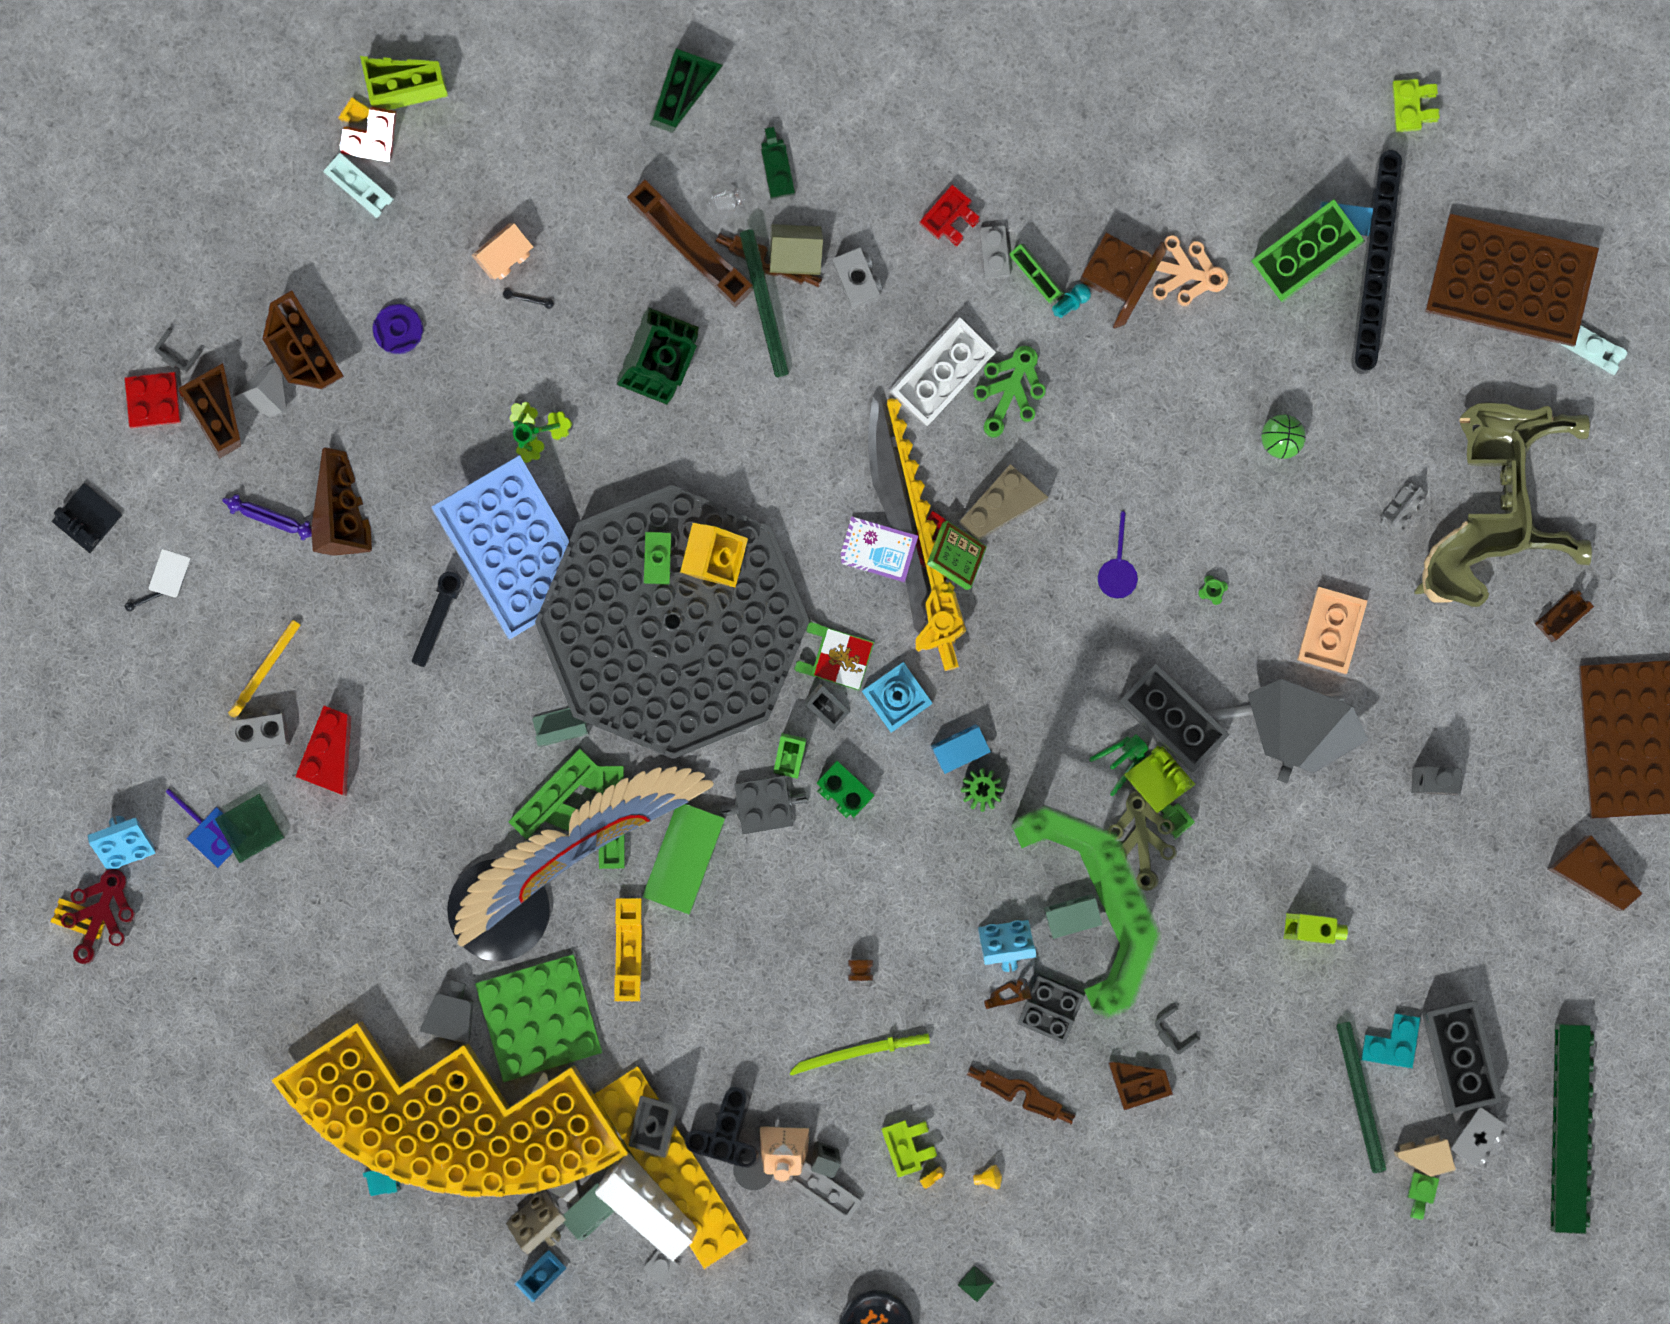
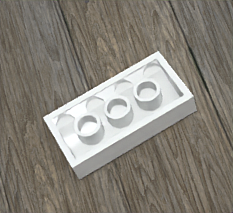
[888,317,996,426]

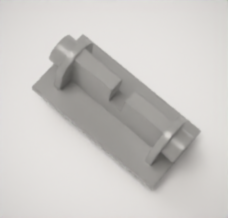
[1379,483,1426,537]

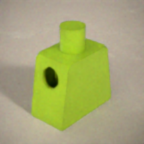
[1284,913,1348,944]

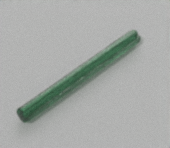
[740,229,789,378]
[1336,1022,1387,1173]

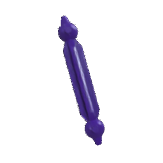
[222,494,312,541]

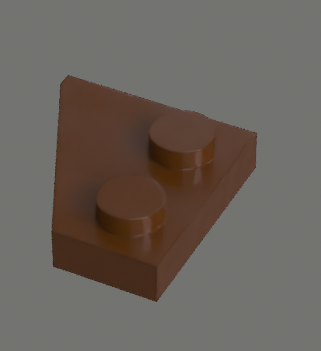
[1108,1062,1173,1110]

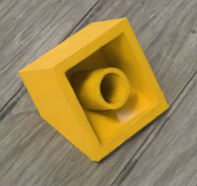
[680,523,748,588]

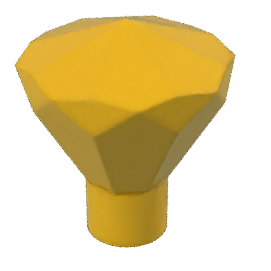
[973,1165,1002,1189]

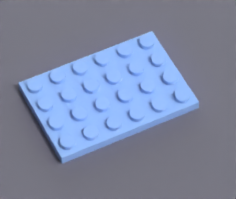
[431,455,569,639]

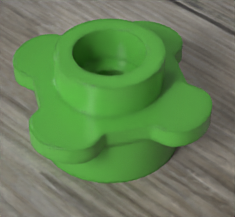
[1198,576,1228,605]

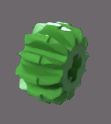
[960,768,1004,812]

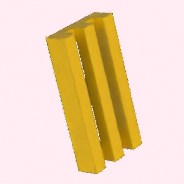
[51,898,105,939]

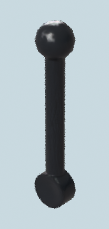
[503,289,554,309]
[125,592,163,612]

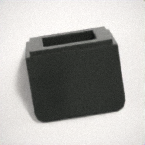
[811,1141,841,1178]

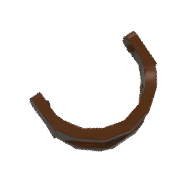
[984,978,1032,1009]

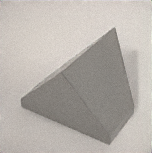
[234,362,286,417]

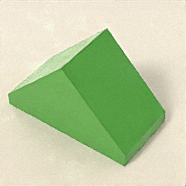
[773,733,807,779]

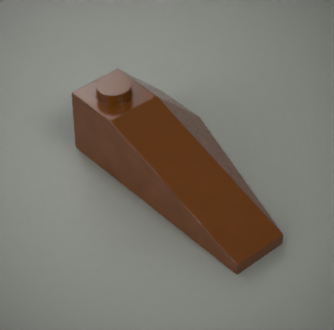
[311,447,372,556]

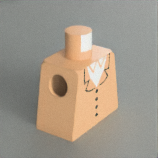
[760,1126,809,1181]

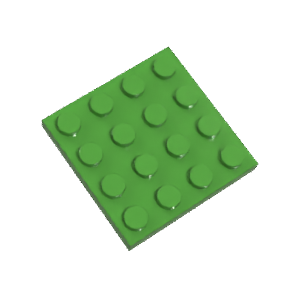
[475,954,603,1082]

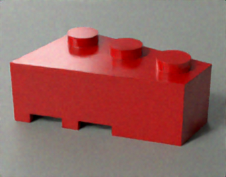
[295,705,351,796]

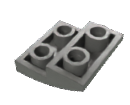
[1017,973,1085,1044]

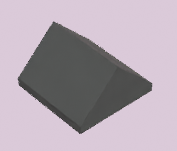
[628,1096,679,1157]

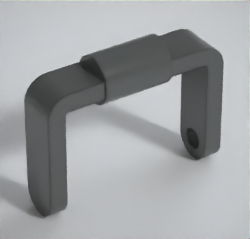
[155,328,203,372]
[1154,1006,1200,1054]

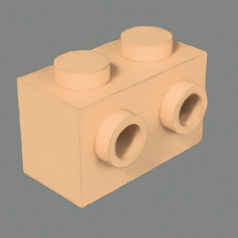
[471,223,533,280]

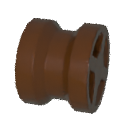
[848,960,873,981]

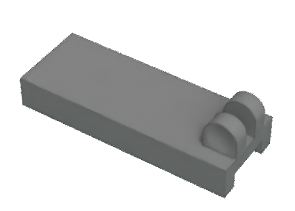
[790,1161,862,1222]

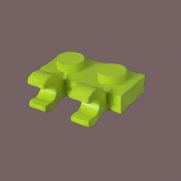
[1392,79,1440,132]
[881,1120,937,1178]

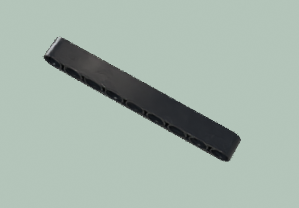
[1351,150,1402,374]

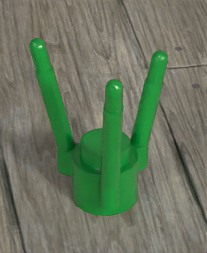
[1089,734,1149,796]

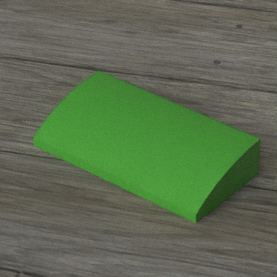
[642,804,725,915]

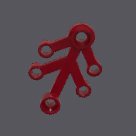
[61,869,135,964]

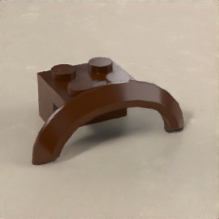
[1080,232,1166,329]

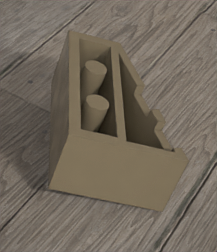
[959,464,1049,541]

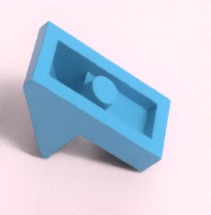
[515,1250,567,1302]

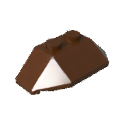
[262,290,344,390]

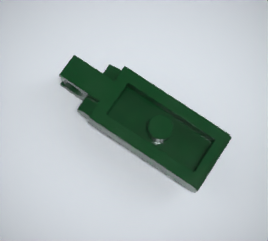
[761,127,795,199]

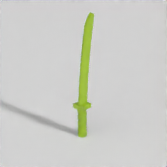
[790,1033,930,1075]

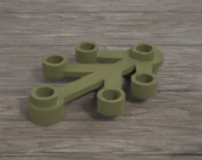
[1108,791,1177,891]

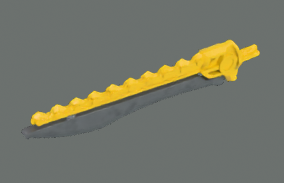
[868,392,966,671]

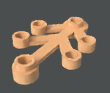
[1140,236,1228,306]

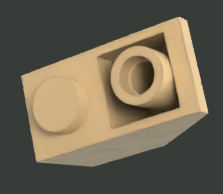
[1394,1135,1456,1176]

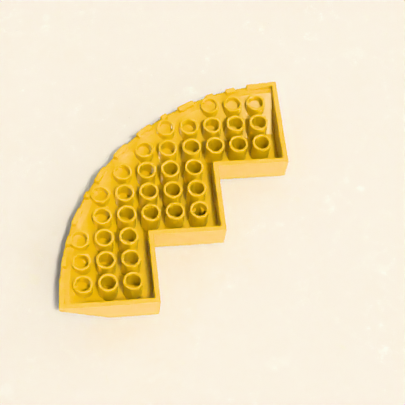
[271,1021,628,1197]

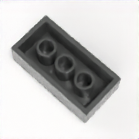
[1118,663,1230,773]
[1422,1000,1502,1114]

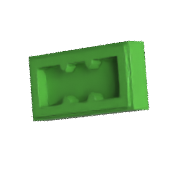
[644,532,671,585]

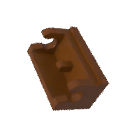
[1534,590,1594,643]

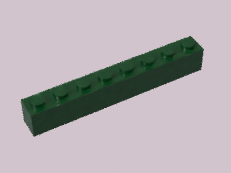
[1550,1024,1594,1234]

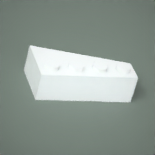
[595,1151,698,1261]

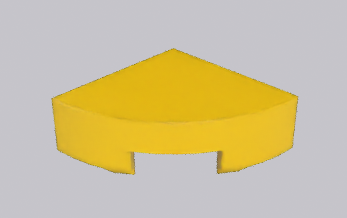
[338,97,370,123]
[919,1166,945,1189]

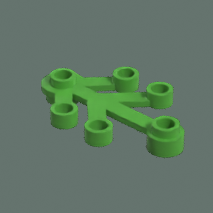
[974,346,1046,438]

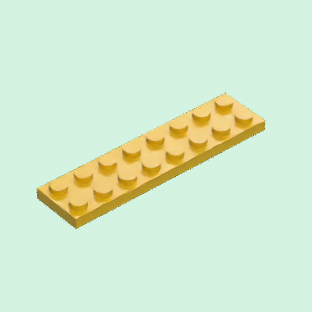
[595,1066,748,1269]

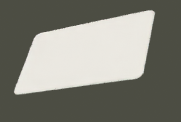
[149,549,190,597]

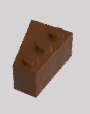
[179,363,241,459]
[1547,835,1642,911]

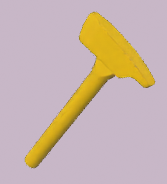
[228,620,301,718]

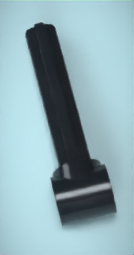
[412,572,464,667]

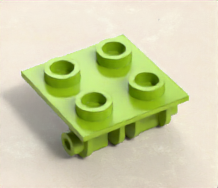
[1124,746,1195,813]

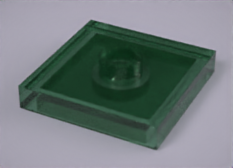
[215,794,285,863]

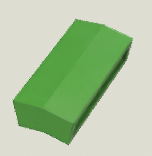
[1009,244,1064,304]

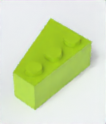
[360,56,448,110]

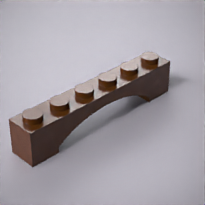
[627,179,753,308]

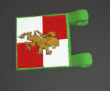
[794,622,874,691]

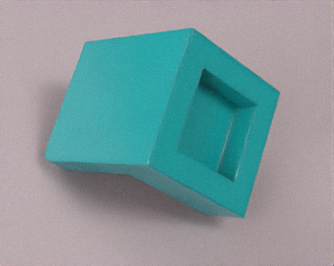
[363,1170,400,1196]

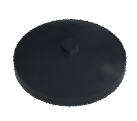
[447,859,550,961]

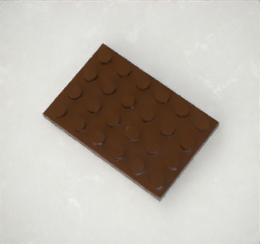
[1425,214,1599,347]
[1579,660,1670,819]

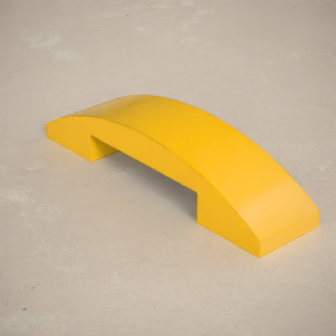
[614,898,642,1001]

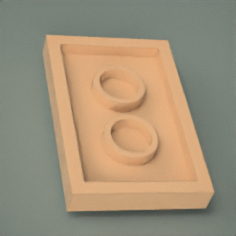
[1297,587,1367,675]

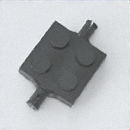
[720,775,807,834]

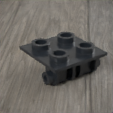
[51,483,123,553]

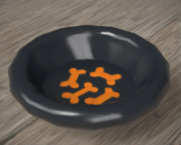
[839,1289,914,1324]

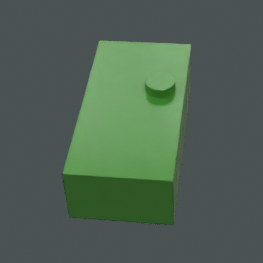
[1251,199,1366,302]

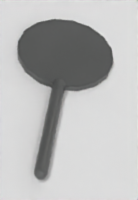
[715,1111,773,1190]

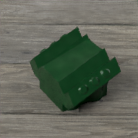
[617,307,699,405]

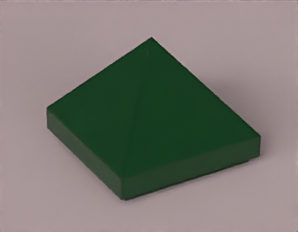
[958,1266,994,1302]

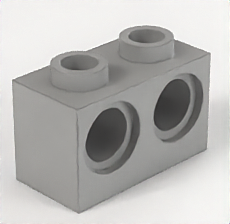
[231,710,290,753]

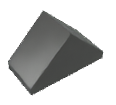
[803,684,850,731]

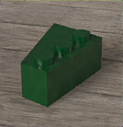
[649,48,723,133]

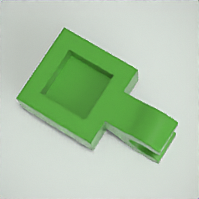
[1407,1172,1439,1220]

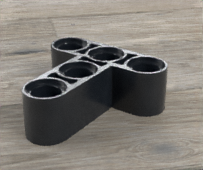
[685,1087,760,1168]

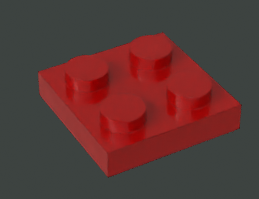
[124,372,181,428]

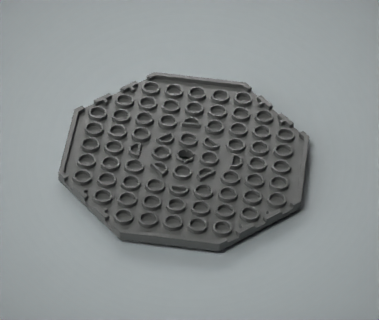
[535,485,810,759]

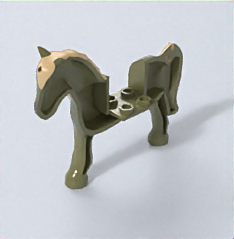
[1414,403,1592,607]

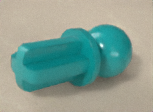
[1052,284,1091,318]

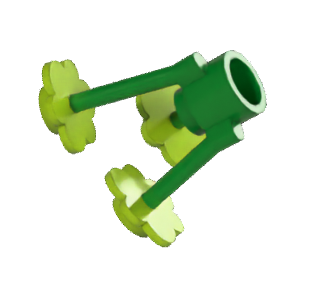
[509,402,572,463]

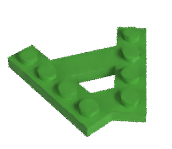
[508,749,625,869]

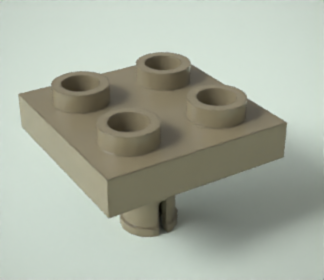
[506,1190,566,1255]

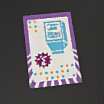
[841,516,918,582]

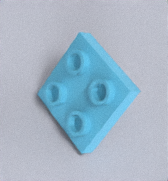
[862,662,933,733]
[87,816,156,870]
[978,920,1036,972]

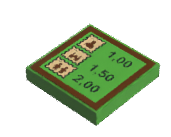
[927,521,987,590]

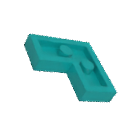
[1361,1014,1420,1069]

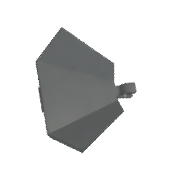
[1247,678,1368,784]

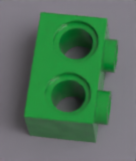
[816,761,875,819]

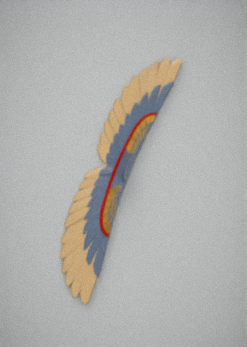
[454,766,714,946]

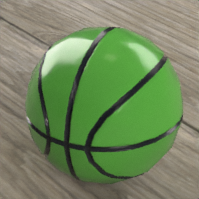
[1261,414,1306,459]

